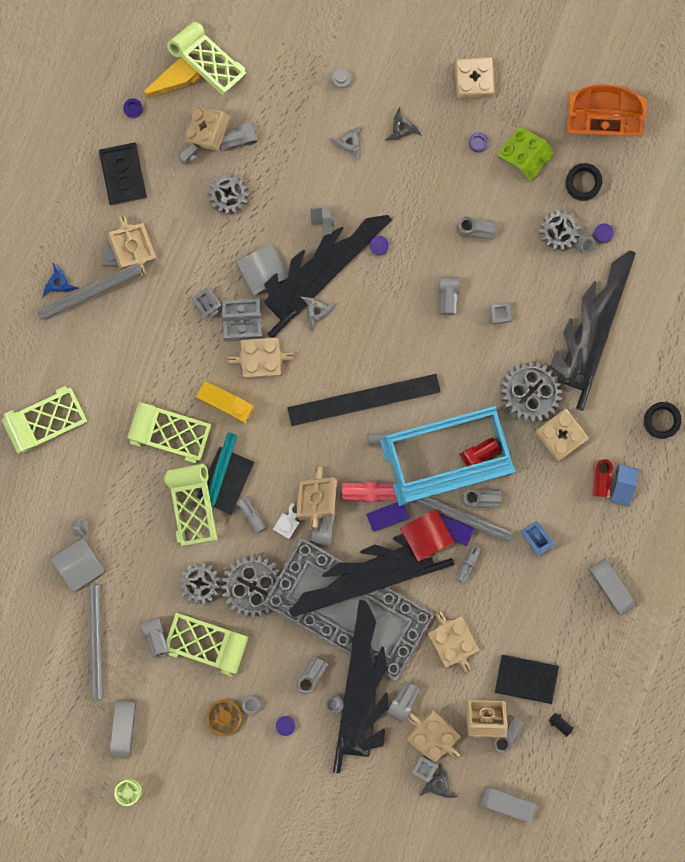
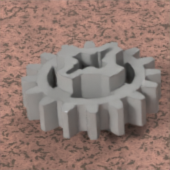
[208,173,249,215]
[539,209,581,251]
[179,563,221,604]

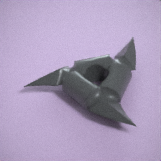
[385,107,422,140]
[419,763,457,798]

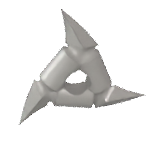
[329,126,364,161]
[301,297,337,331]

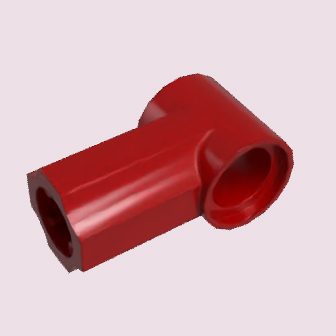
[459,437,500,467]
[592,459,613,497]

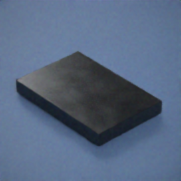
[99,142,147,206]
[197,447,255,515]
[494,655,559,704]

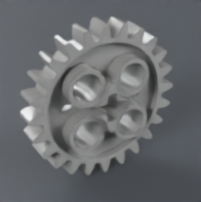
[500,361,562,423]
[220,555,280,618]

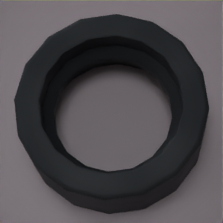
[565,163,603,201]
[644,402,682,439]

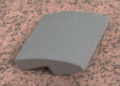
[236,244,288,296]
[222,298,262,341]
[51,537,105,592]

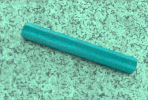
[208,432,237,507]

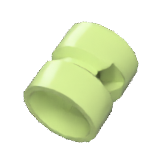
[114,779,142,806]

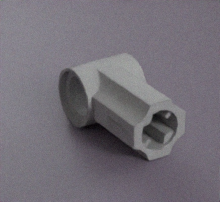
[220,123,257,151]
[456,216,496,240]
[439,277,459,315]
[462,489,501,508]
[311,510,336,547]
[140,617,169,658]
[297,656,328,694]
[386,681,421,723]
[492,715,524,753]

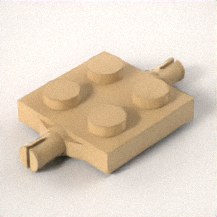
[107,215,156,277]
[228,338,294,379]
[296,466,337,530]
[427,611,480,673]
[406,710,461,763]

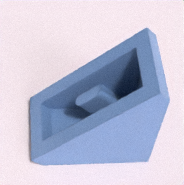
[610,465,638,506]
[521,521,555,556]

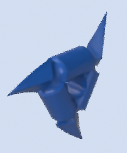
[42,262,78,299]

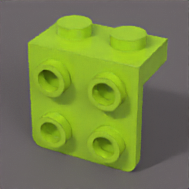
[498,127,554,182]

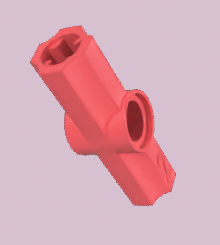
[342,482,397,502]

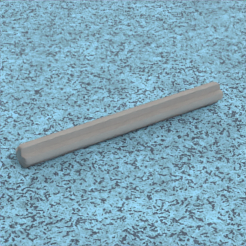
[37,263,142,320]
[411,497,513,542]
[89,585,102,701]

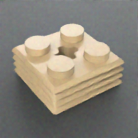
[454,57,495,99]
[184,107,230,150]
[535,409,589,462]
[466,700,508,738]

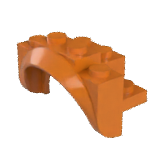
[566,84,647,137]

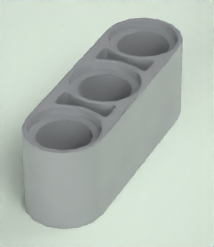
[589,559,636,616]
[110,700,136,758]
[479,786,539,824]

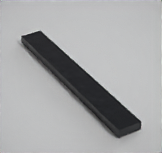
[287,374,441,426]

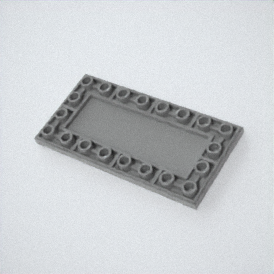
[262,537,435,682]

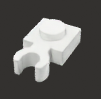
[273,503,299,539]

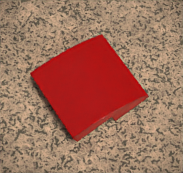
[400,509,454,562]

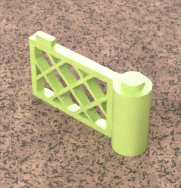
[167,22,246,95]
[1,386,87,455]
[127,402,211,464]
[164,464,217,546]
[166,613,249,676]

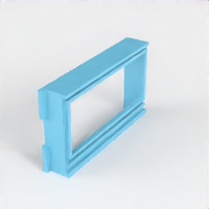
[379,406,516,506]

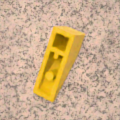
[144,57,201,98]
[196,381,255,425]

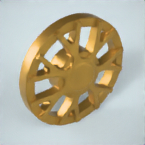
[206,700,243,736]

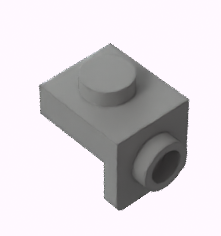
[310,205,335,234]
[192,287,221,319]

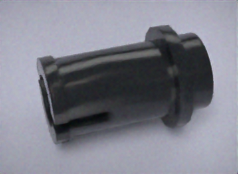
[548,713,574,737]

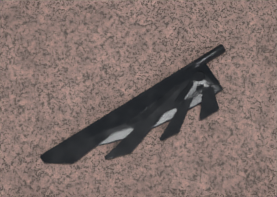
[264,215,392,338]
[550,250,636,411]
[290,534,454,617]
[333,600,388,773]

